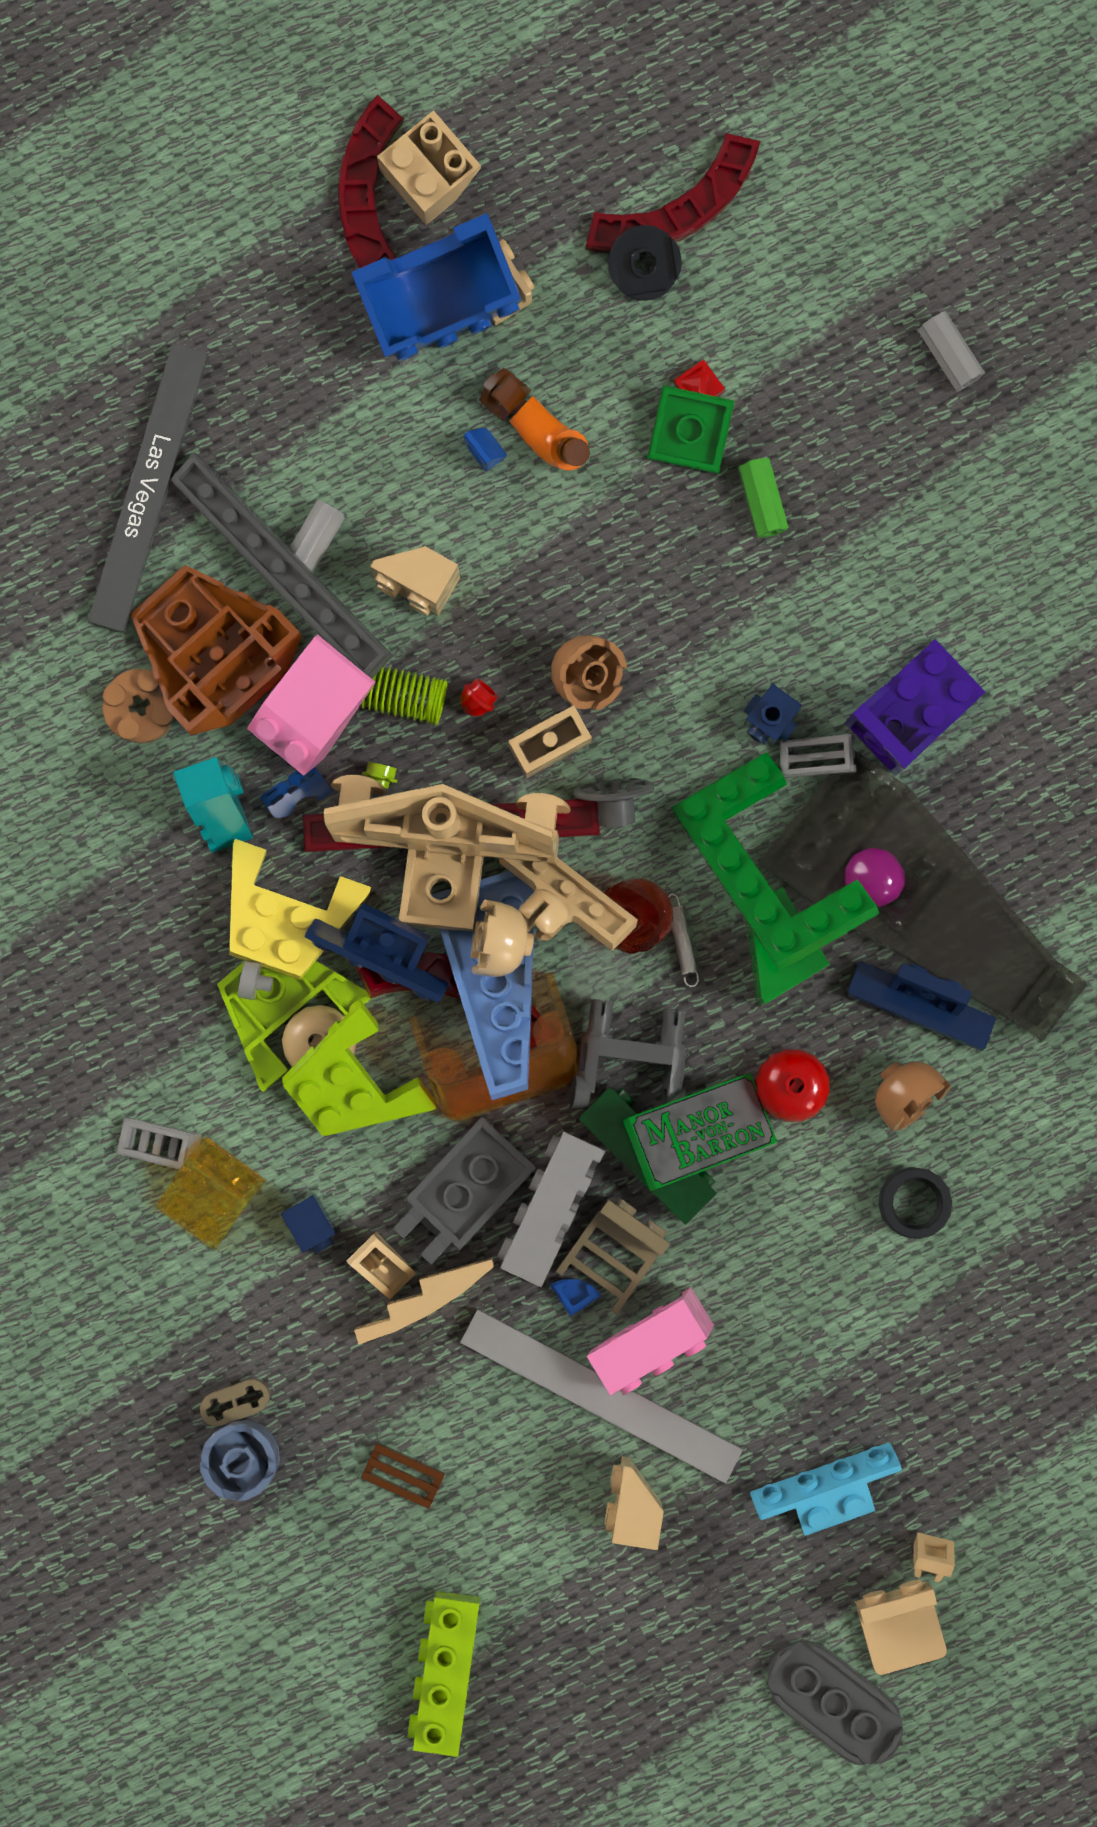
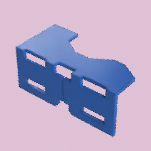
[260,767,333,818]

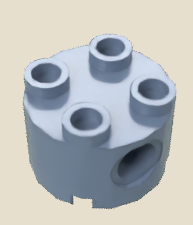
[200,1419,280,1501]

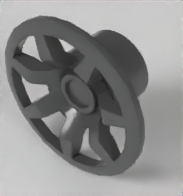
[574,778,654,827]

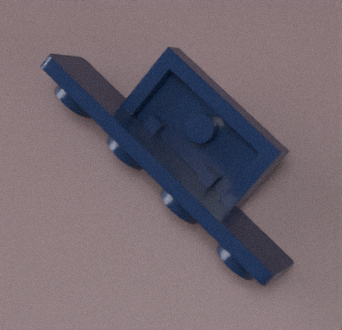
[304,903,449,1002]
[847,961,996,1051]

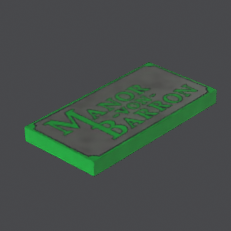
[623,1073,777,1192]

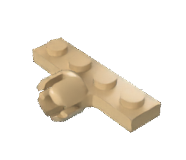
[499,857,638,951]

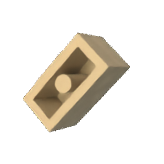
[508,705,592,778]

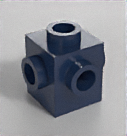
[743,683,802,746]

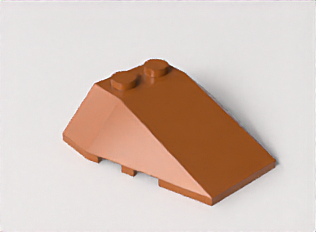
[130,565,302,735]

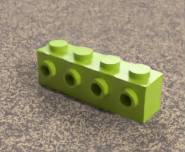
[407,1591,480,1757]

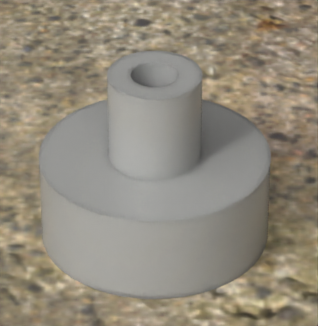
[238,961,273,1000]

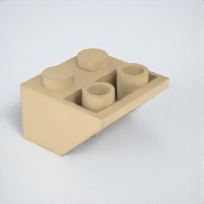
[377,110,481,225]
[370,546,460,616]
[604,1456,664,1550]

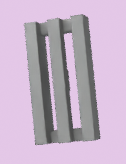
[779,734,856,778]

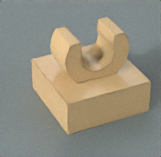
[914,1532,955,1582]

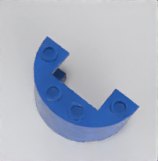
[351,213,522,362]

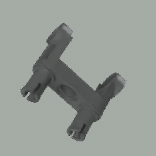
[569,999,687,1110]

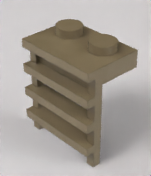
[556,1197,670,1315]

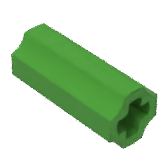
[738,458,789,539]

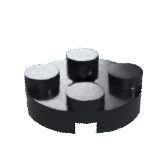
[607,225,682,301]

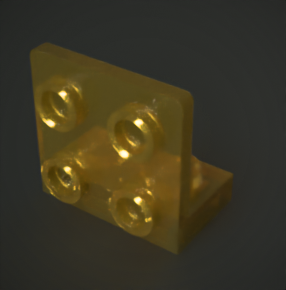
[156,1137,267,1249]

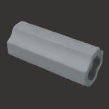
[918,311,985,391]
[290,500,345,572]

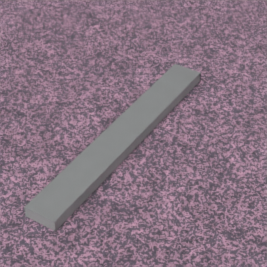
[460,1309,743,1483]

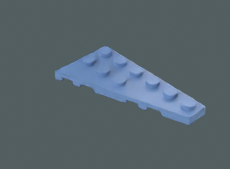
[431,871,535,1100]

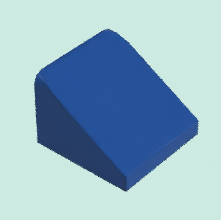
[464,428,507,471]

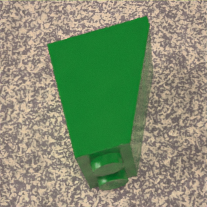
[746,886,830,1006]

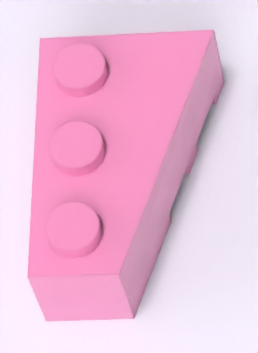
[586,1287,714,1396]

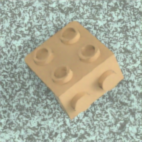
[855,1580,947,1675]

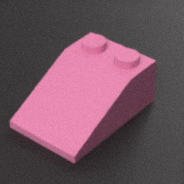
[247,635,375,776]

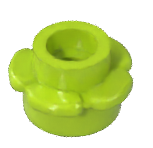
[362,762,398,789]

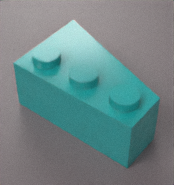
[173,757,253,853]

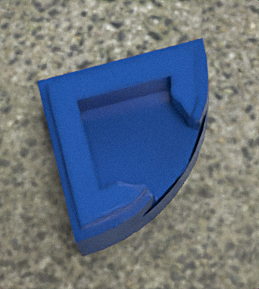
[550,1278,602,1317]

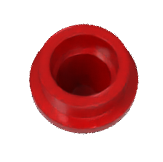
[460,678,498,716]

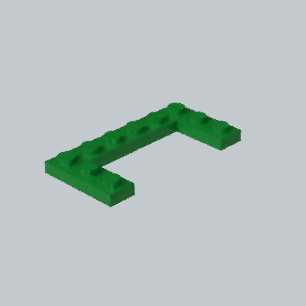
[671,752,879,972]

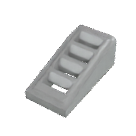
[116,1117,202,1171]

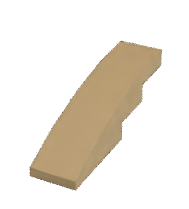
[355,1257,494,1345]

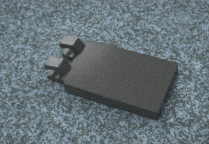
[393,1117,536,1265]

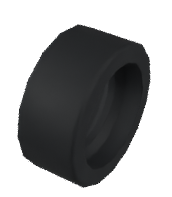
[878,1167,952,1239]

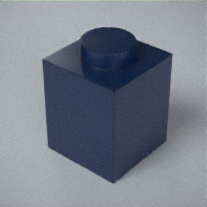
[281,1194,338,1254]

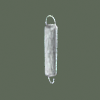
[667,893,699,987]

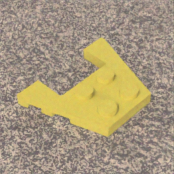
[229,839,371,980]

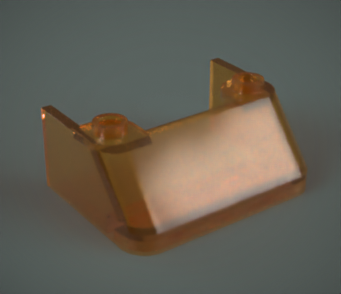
[409,972,579,1121]

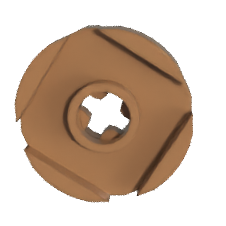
[102,669,175,744]

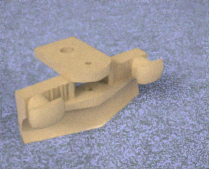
[324,775,571,932]

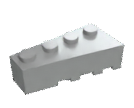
[497,1131,605,1287]

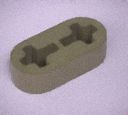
[200,1378,271,1427]

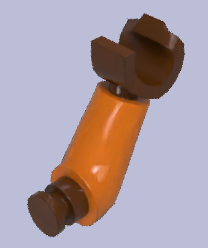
[479,368,590,471]

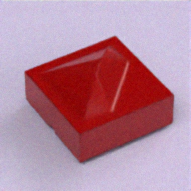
[673,359,725,397]

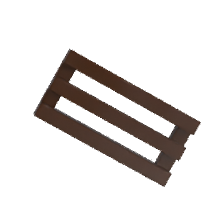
[361,1442,445,1509]

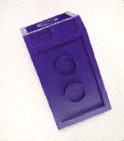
[844,639,986,777]

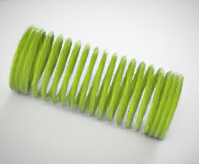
[361,666,448,726]

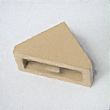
[346,1231,416,1299]

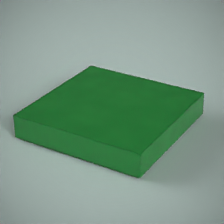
[647,385,735,474]

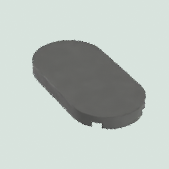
[768,1641,903,1765]

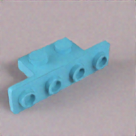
[750,1443,902,1536]

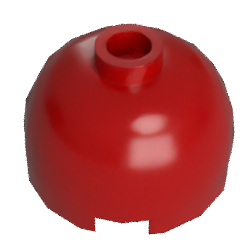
[756,1049,830,1122]

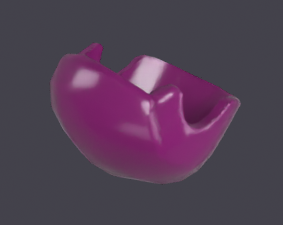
[845,848,905,907]

